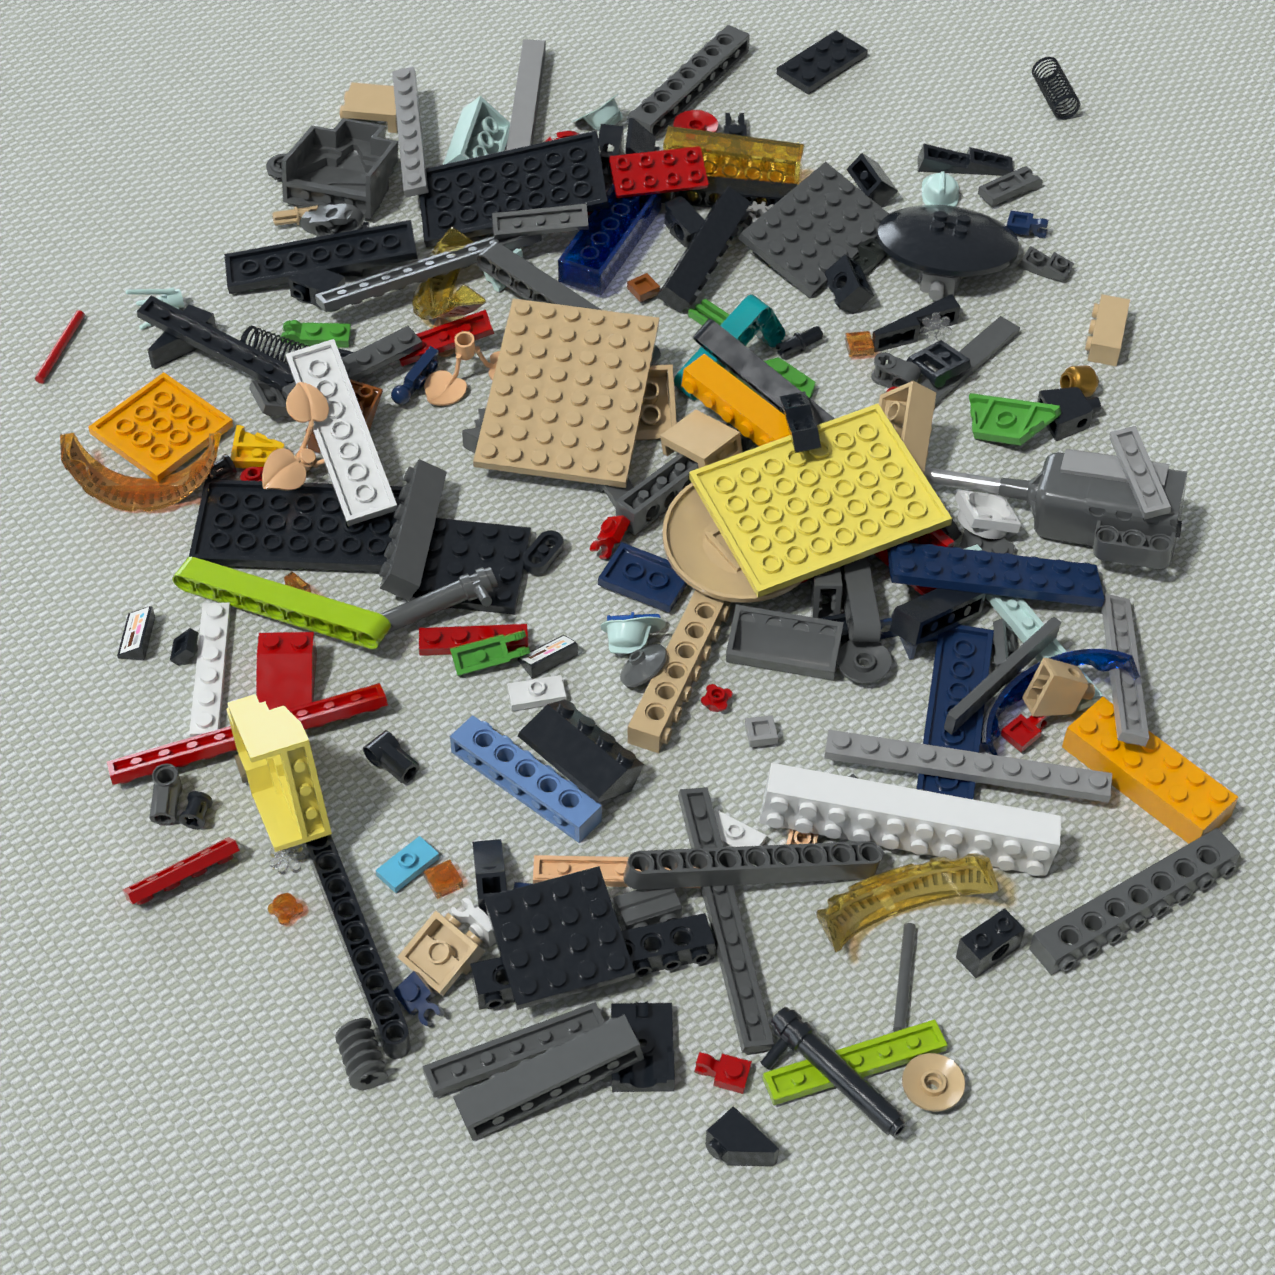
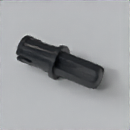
[776,326,823,358]

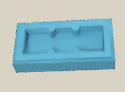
[375,836,439,894]

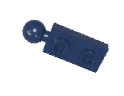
[391,346,439,405]

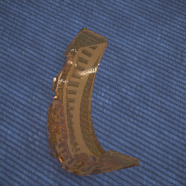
[60,432,221,512]

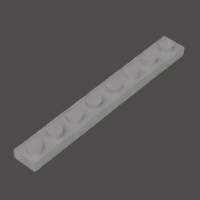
[392,66,429,198]
[1102,593,1149,746]

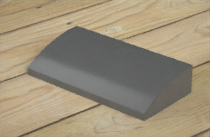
[726,604,844,681]

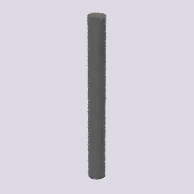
[893,923,916,1032]

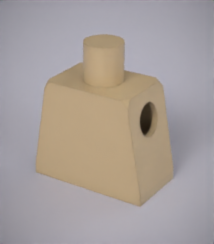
[1022,658,1095,716]

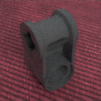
[871,352,921,388]

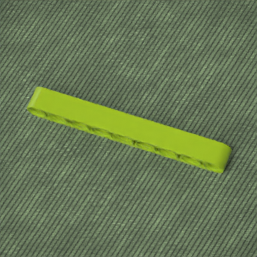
[172,557,391,649]

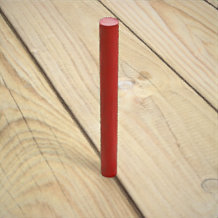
[35,310,85,384]

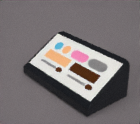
[117,606,155,660]
[517,635,578,678]

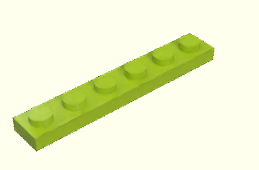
[762,1019,948,1106]

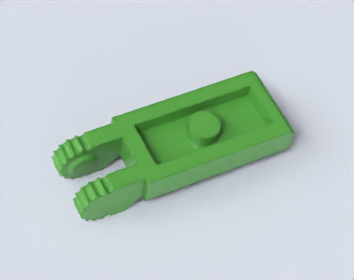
[281,320,352,348]
[450,630,531,676]

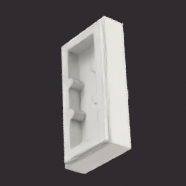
[507,675,566,711]
[714,810,767,847]

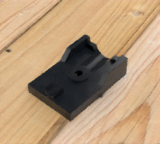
[611,1000,675,1092]

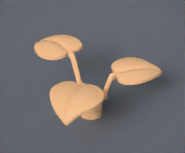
[425,318,500,406]
[262,382,329,491]

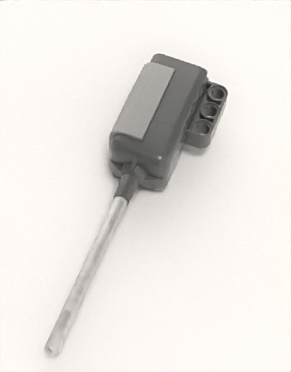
[924,449,1188,569]

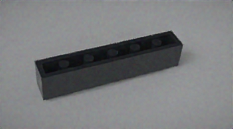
[656,186,751,313]

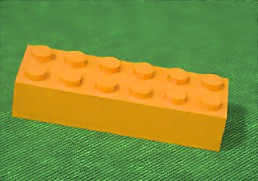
[1062,697,1238,844]

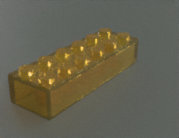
[663,126,805,184]

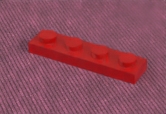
[399,309,494,366]
[419,624,528,656]
[122,837,240,905]

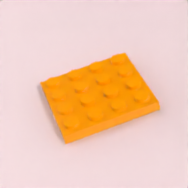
[88,372,234,483]

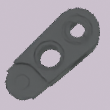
[300,204,365,237]

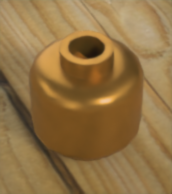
[1060,365,1099,398]

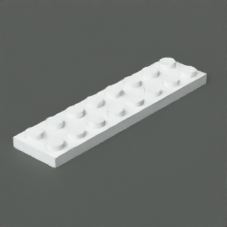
[286,339,397,526]

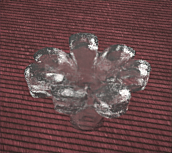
[920,312,952,344]
[269,844,307,875]

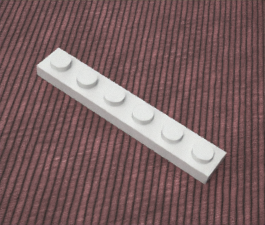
[189,603,231,737]

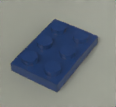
[598,542,687,613]

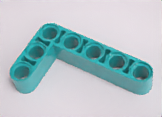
[674,294,786,400]

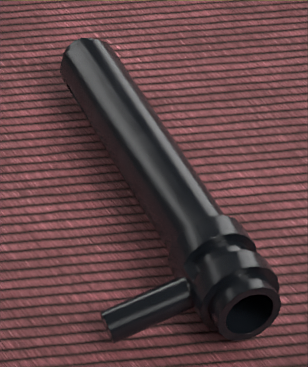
[760,1007,907,1137]

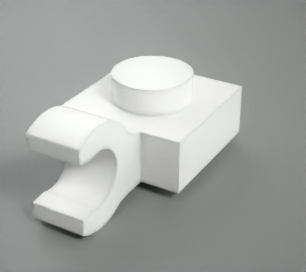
[451,898,496,948]

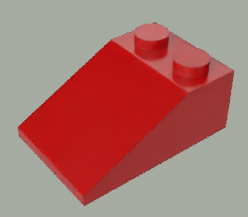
[256,632,317,710]

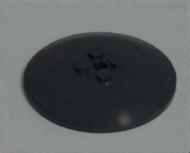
[877,205,1019,277]

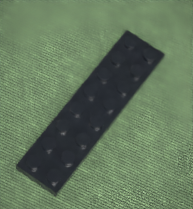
[224,220,418,294]

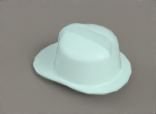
[572,94,623,130]
[922,171,959,206]
[601,617,666,654]

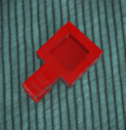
[590,515,630,559]
[1001,714,1048,753]
[694,1052,752,1094]

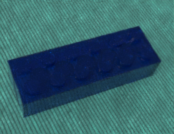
[558,183,662,296]

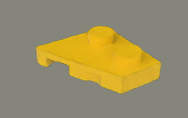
[230,425,285,468]

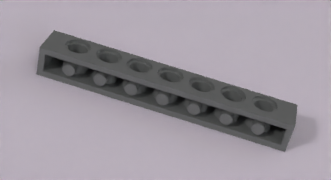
[627,25,750,137]
[616,395,778,535]
[1029,828,1240,976]

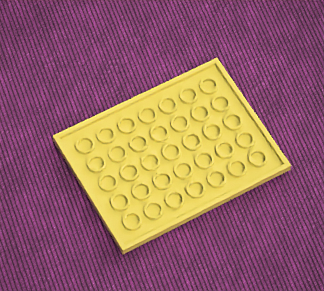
[689,403,952,598]

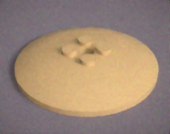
[662,483,802,603]

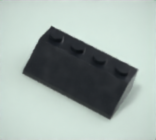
[518,699,644,803]

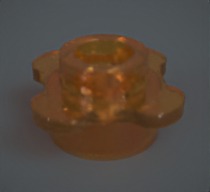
[268,893,304,925]

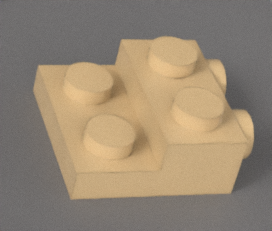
[397,910,486,996]

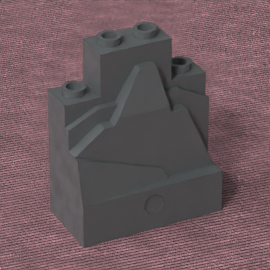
[282,118,398,219]

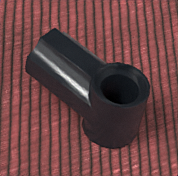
[363,730,419,783]

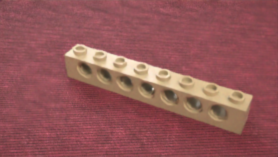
[627,589,735,753]

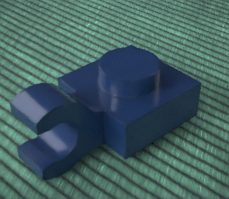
[1006,210,1049,238]

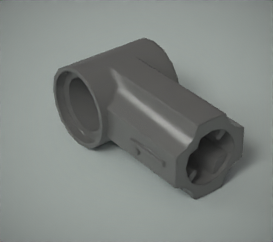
[150,764,183,825]

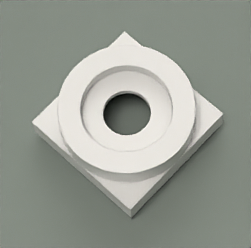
[955,490,1021,539]

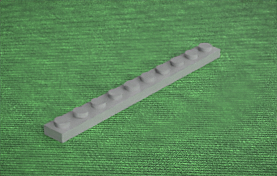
[824,730,1112,803]

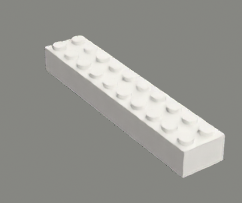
[759,763,1061,876]

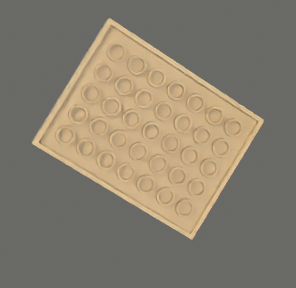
[473,299,659,488]

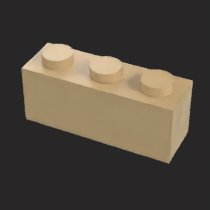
[1085,294,1130,366]

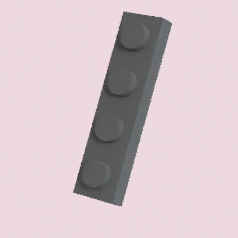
[492,204,589,239]

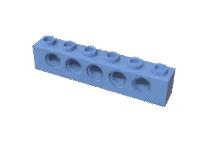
[450,715,602,843]

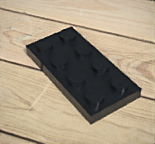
[776,30,868,95]

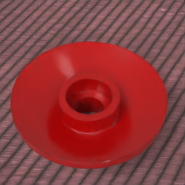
[673,110,718,141]

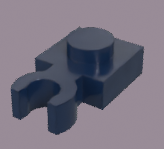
[393,971,445,1028]

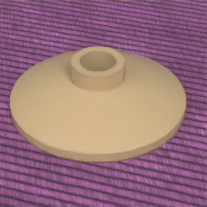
[902,1053,965,1112]

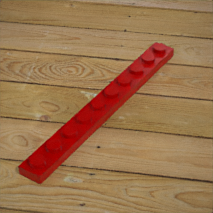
[107,683,388,785]

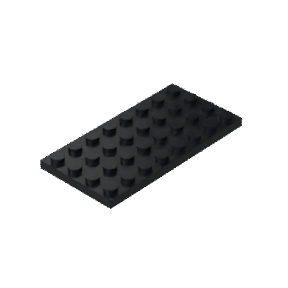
[419,131,609,248]
[189,479,403,572]

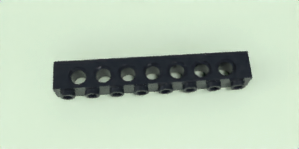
[470,913,715,1010]

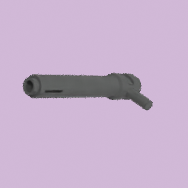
[380,567,498,634]

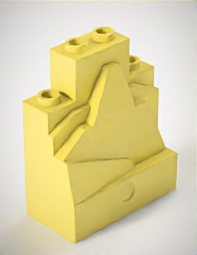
[226,694,332,852]

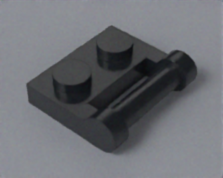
[907,340,971,388]

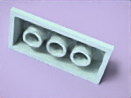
[443,96,510,165]

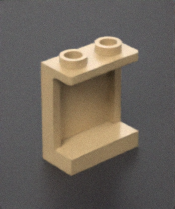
[340,82,398,133]
[660,409,742,468]

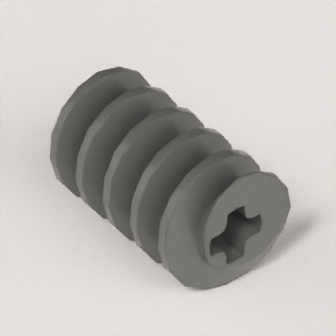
[335,1018,388,1090]

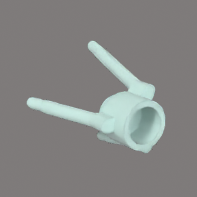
[125,287,184,330]

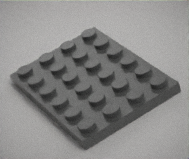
[739,161,889,298]

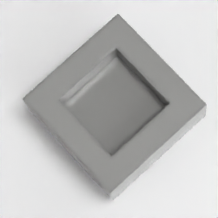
[745,715,778,747]

